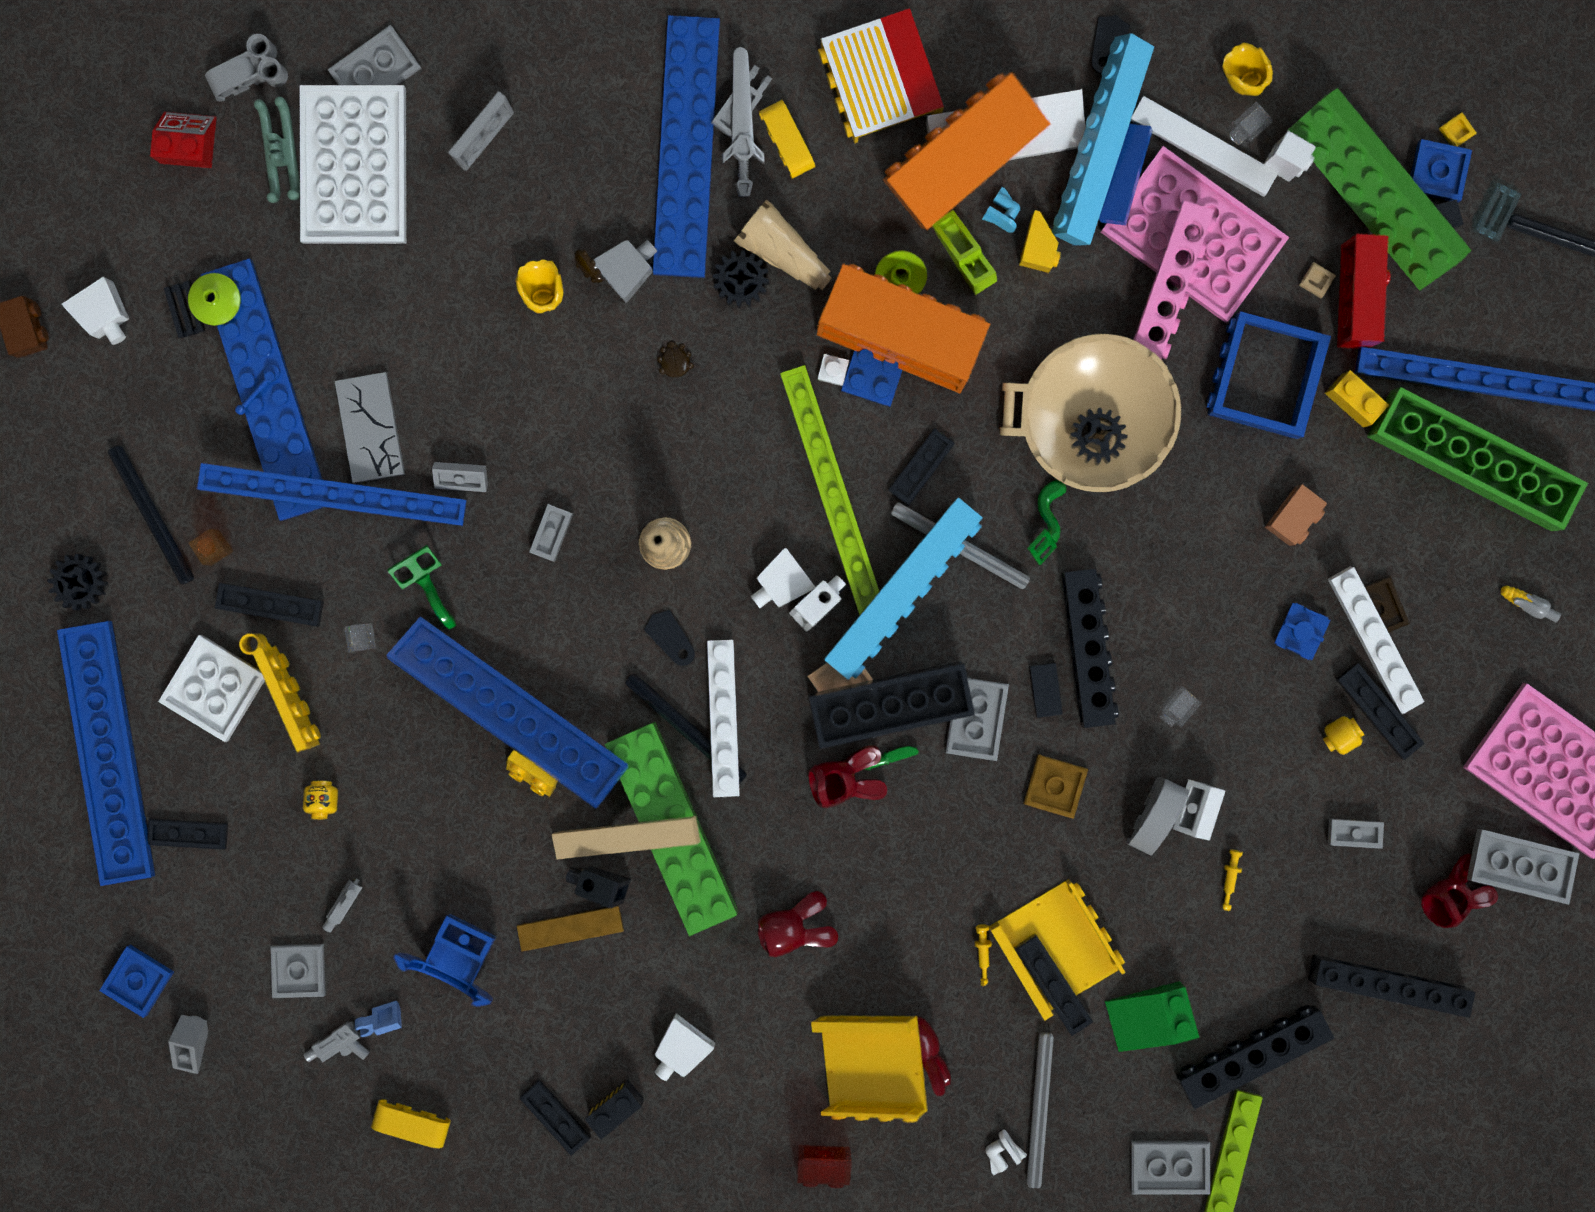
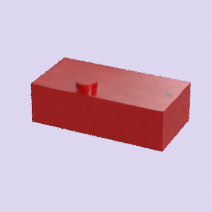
[1337,234,1390,348]

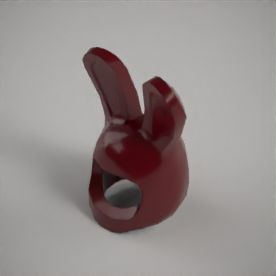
[808,745,887,808]
[1421,853,1498,928]
[758,891,838,957]
[917,1016,951,1096]

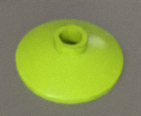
[875,251,927,294]
[188,273,241,326]

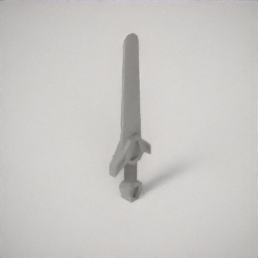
[722,47,765,197]

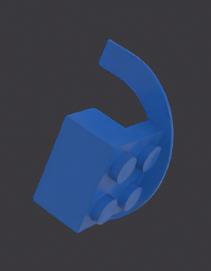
[394,914,497,1007]

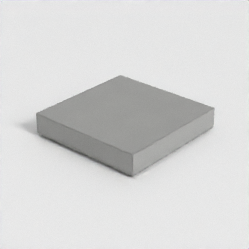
[270,944,326,998]

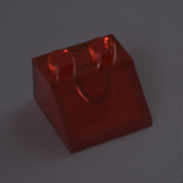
[797,1145,852,1188]

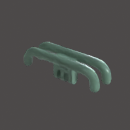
[254,96,300,203]

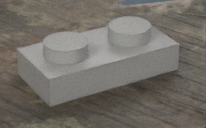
[432,462,488,492]
[529,504,573,562]
[1328,818,1384,849]

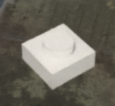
[818,354,849,386]

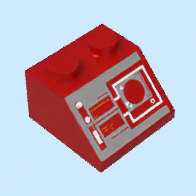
[150,112,216,168]

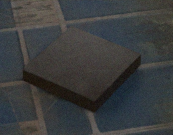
[1356,576,1410,643]

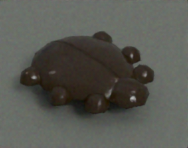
[574,249,602,283]
[657,341,694,378]

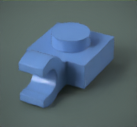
[355,1001,402,1037]

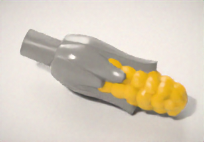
[1501,586,1561,623]

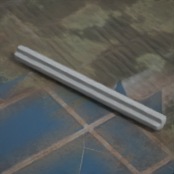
[891,503,1030,589]
[1027,1032,1054,1188]

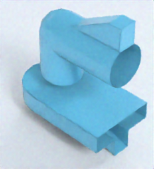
[982,187,1020,233]

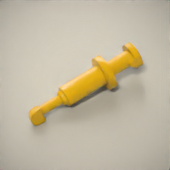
[1223,849,1243,911]
[975,924,992,986]

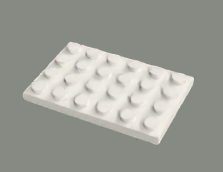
[300,85,406,244]

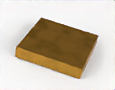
[1023,754,1088,819]

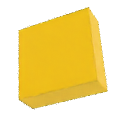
[1439,112,1476,147]

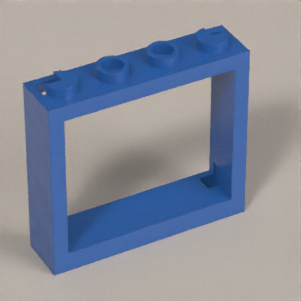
[1206,311,1331,439]

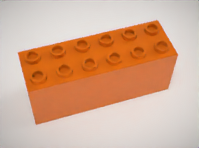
[882,73,1051,230]
[817,264,990,393]

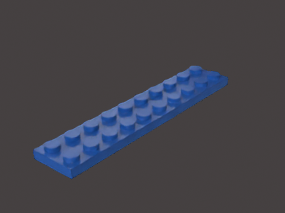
[653,15,720,278]
[201,259,324,521]
[387,617,628,808]
[57,621,155,886]

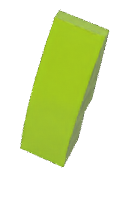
[932,210,997,295]

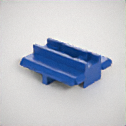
[1274,603,1330,660]

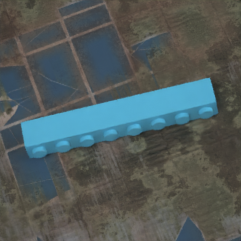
[1052,33,1154,246]
[824,497,983,680]

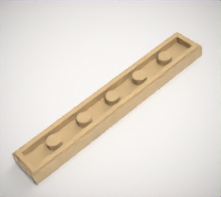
[552,816,701,859]

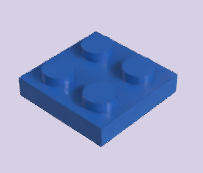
[1411,139,1472,203]
[841,349,902,407]
[99,945,174,1018]

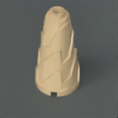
[734,200,832,290]
[639,517,691,570]

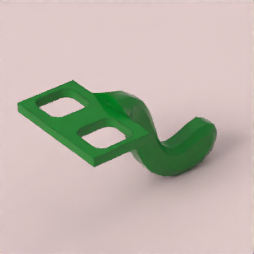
[1027,480,1067,565]
[387,545,456,629]

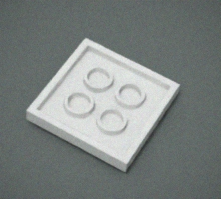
[158,635,265,742]

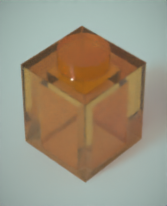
[189,529,233,566]

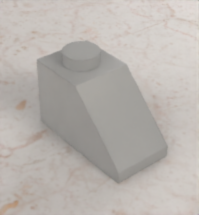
[168,1015,208,1074]

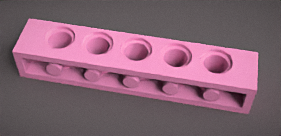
[1133,200,1216,360]

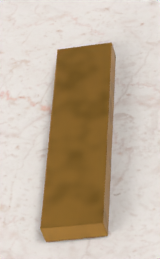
[517,905,624,951]

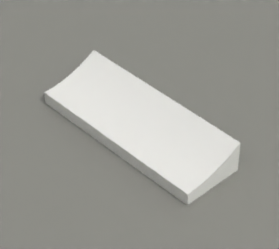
[926,89,1086,160]

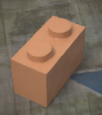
[1265,484,1327,546]

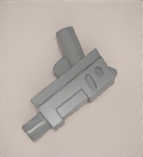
[322,879,362,932]
[304,1021,370,1063]

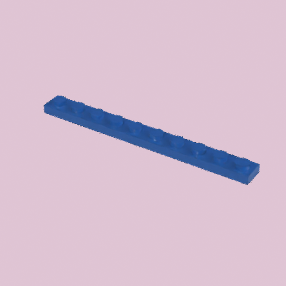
[1355,347,1595,411]
[197,463,467,526]

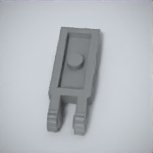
[711,65,772,139]

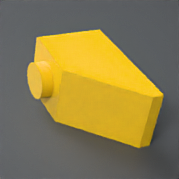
[1019,210,1061,273]

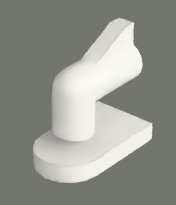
[985,1129,1027,1175]

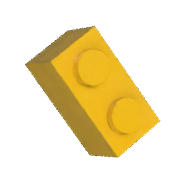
[1325,370,1389,428]

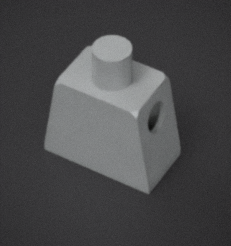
[594,240,657,303]

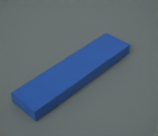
[1099,124,1153,226]

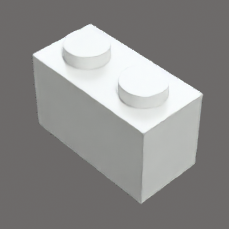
[1264,131,1316,182]
[1173,779,1225,840]

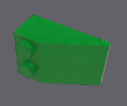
[1105,981,1199,1052]

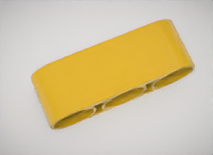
[759,100,815,179]
[371,1099,451,1148]

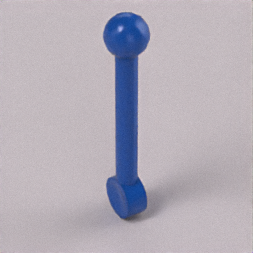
[235,371,276,415]

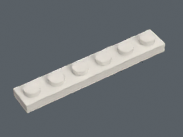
[1328,566,1424,715]
[707,640,739,797]

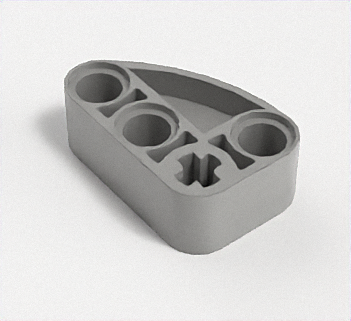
[1127,776,1189,856]

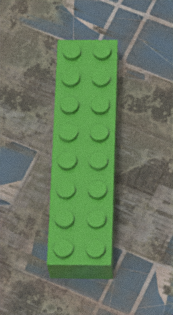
[1287,88,1472,291]
[1367,387,1588,531]
[605,722,738,936]

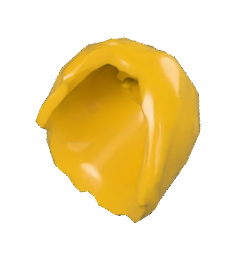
[1222,43,1273,96]
[515,259,563,313]

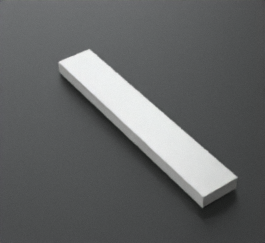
[1131,96,1278,197]

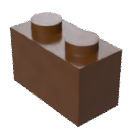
[0,296,49,358]

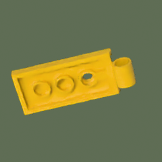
[239,633,321,752]

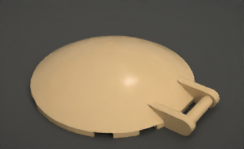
[1000,334,1181,492]

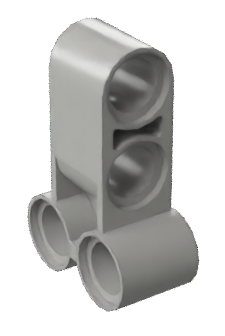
[205,34,288,101]

